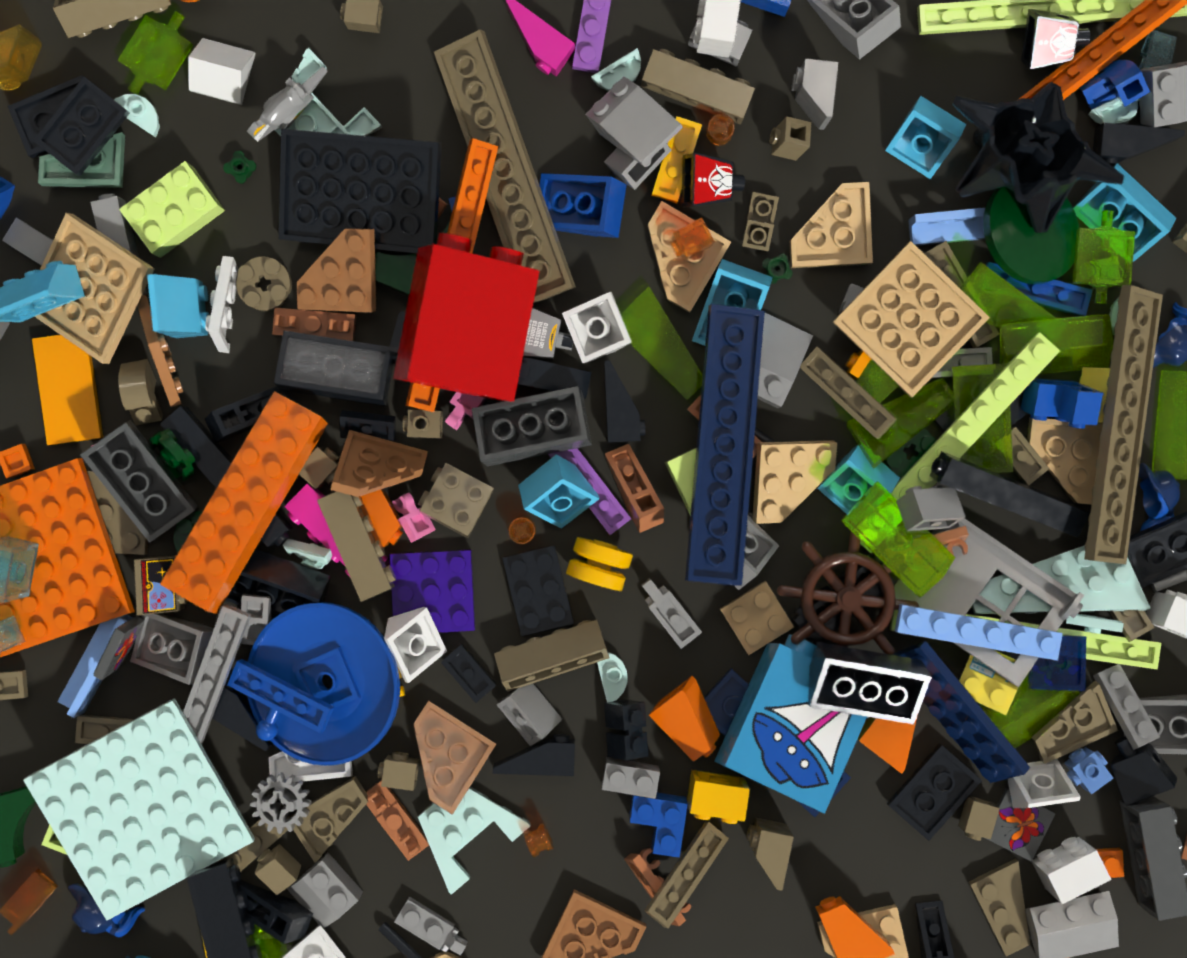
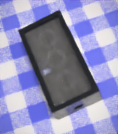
[274,330,394,406]

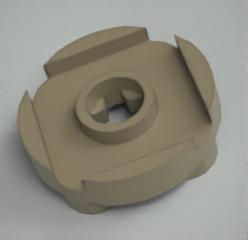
[236,256,292,311]

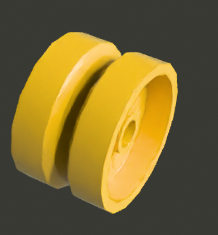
[566,537,633,591]

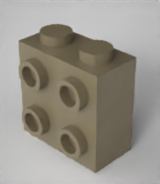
[418,463,494,538]

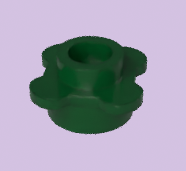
[223,151,256,184]
[762,254,793,284]

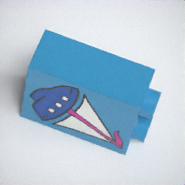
[715,634,867,814]

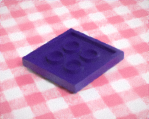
[390,550,475,633]

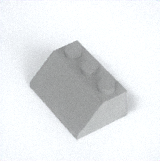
[1025,891,1119,958]

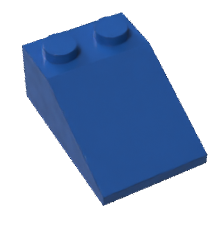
[540,173,627,238]

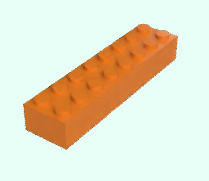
[160,391,328,614]

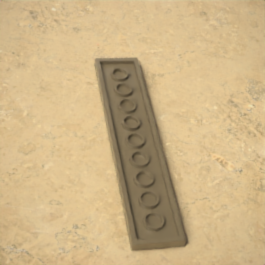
[434,30,576,304]
[1085,285,1163,564]

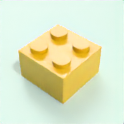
[687,770,750,824]

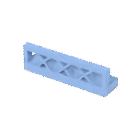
[908,208,985,246]
[57,614,133,718]

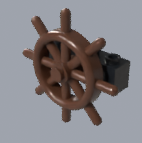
[777,528,919,655]

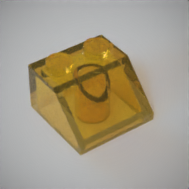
[0,24,42,91]

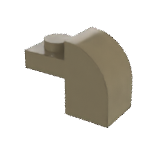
[118,359,163,426]

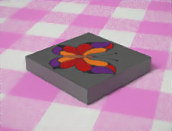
[93,616,145,680]
[985,788,1055,862]

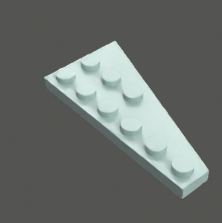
[971,545,1151,615]

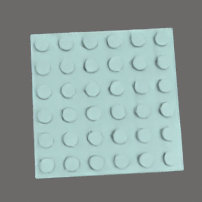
[23,698,255,921]

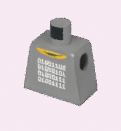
[523,308,573,359]

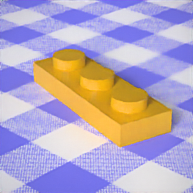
[651,116,702,204]

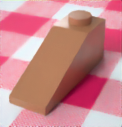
[605,444,664,533]

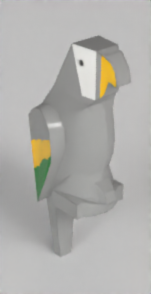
[247,67,328,142]

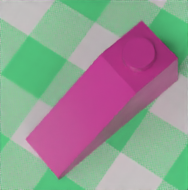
[506,0,575,77]

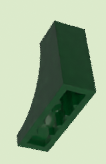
[375,222,449,296]
[0,786,37,868]

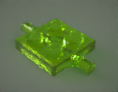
[117,11,194,95]
[1073,210,1135,304]

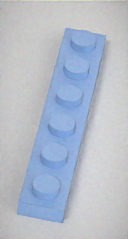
[895,604,1063,660]

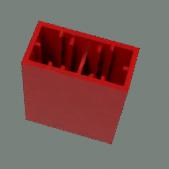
[393,233,540,402]

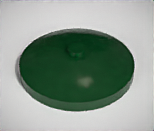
[983,186,1080,284]

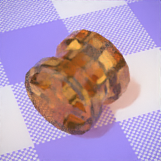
[706,114,735,145]
[508,517,536,544]
[523,824,554,857]

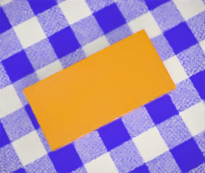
[32,335,103,446]

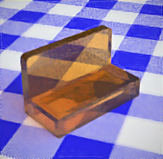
[0,869,58,935]

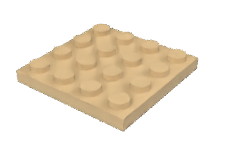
[35,213,155,364]
[833,241,990,397]

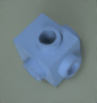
[1064,747,1113,794]

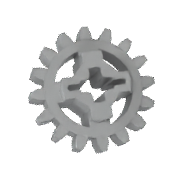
[250,772,311,834]

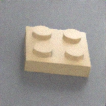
[720,581,794,655]

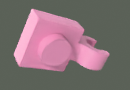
[445,392,487,430]
[392,492,436,543]

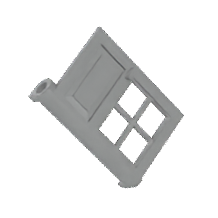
[894,518,1085,687]

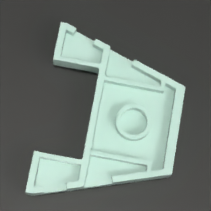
[275,48,382,136]
[418,787,531,895]

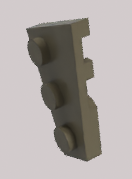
[1031,681,1118,764]
[287,776,369,863]
[968,858,1030,957]

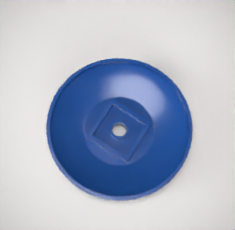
[248,602,400,766]

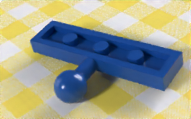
[979,262,1093,317]
[227,659,334,741]

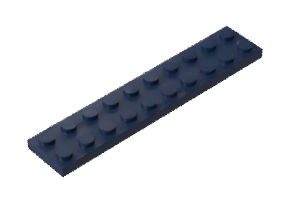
[685,304,765,586]

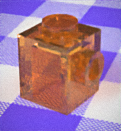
[670,218,715,261]

